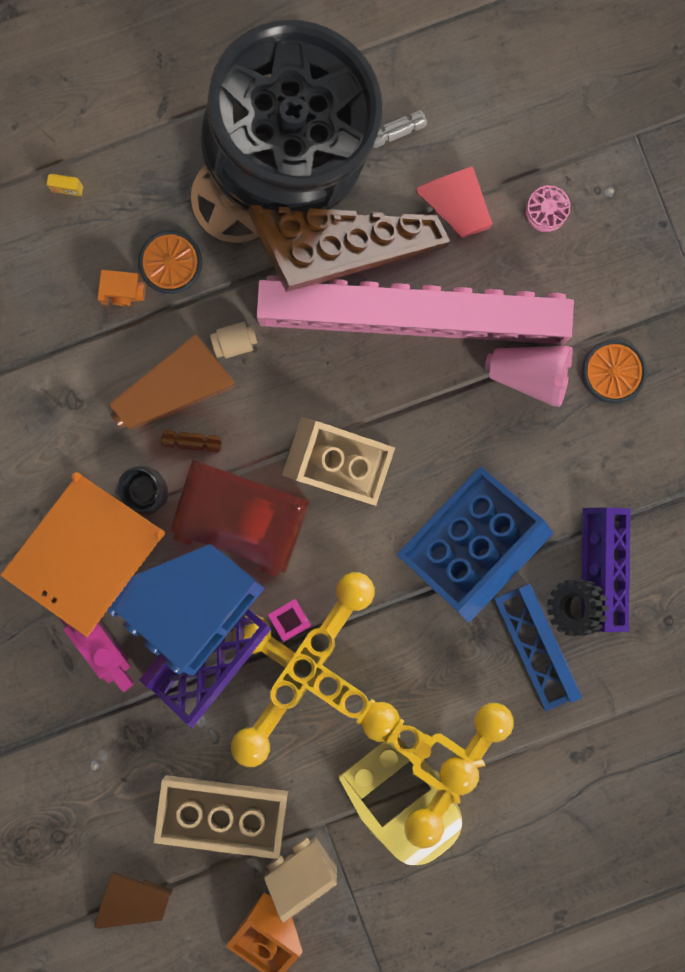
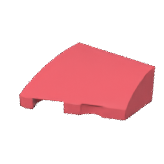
[416,166,492,238]

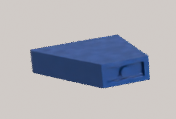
[107,544,265,676]

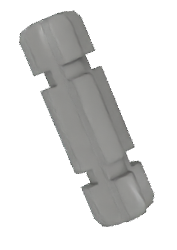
[373,110,427,148]

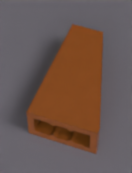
[109,334,236,431]

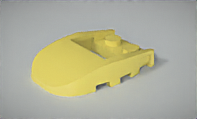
[338,735,462,865]

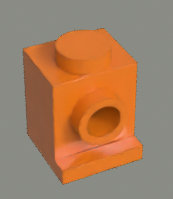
[98,270,146,306]

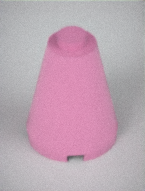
[485,345,573,407]

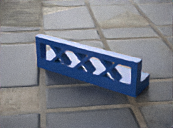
[494,584,582,711]

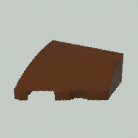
[94,871,173,929]

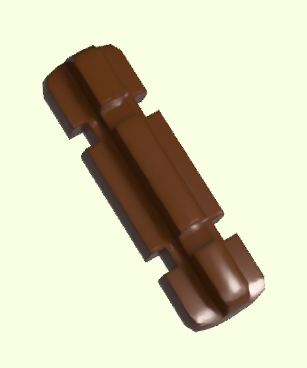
[161,430,222,453]

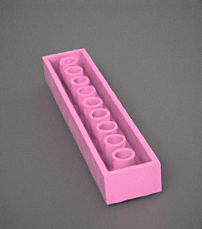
[257,276,574,345]

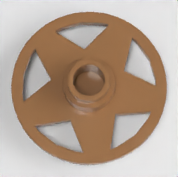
[191,155,270,244]

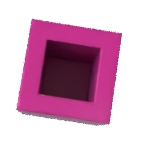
[268,598,311,642]

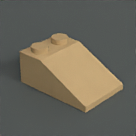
[282,417,395,506]
[264,837,337,923]

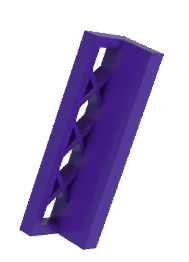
[581,507,631,632]

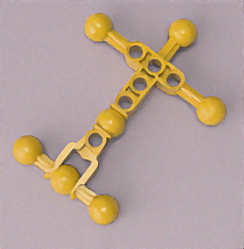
[231,572,514,849]

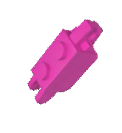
[58,617,135,692]

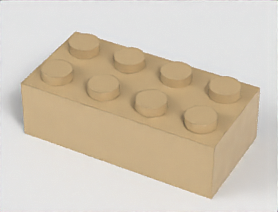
[154,775,288,859]

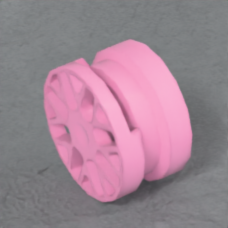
[525,185,570,232]

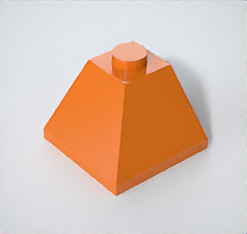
[225,892,302,972]

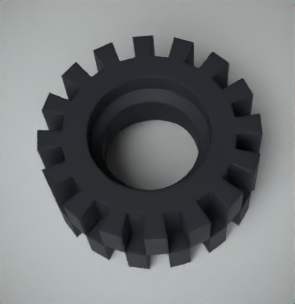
[547,580,609,636]

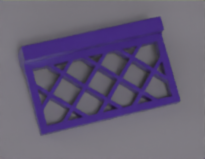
[139,609,272,728]

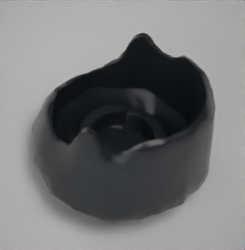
[115,466,168,516]

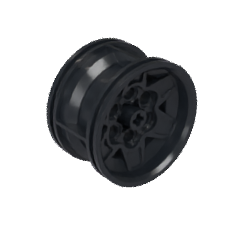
[201,20,383,212]

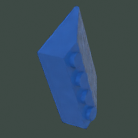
[397,466,554,623]

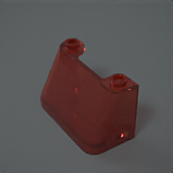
[170,460,311,577]

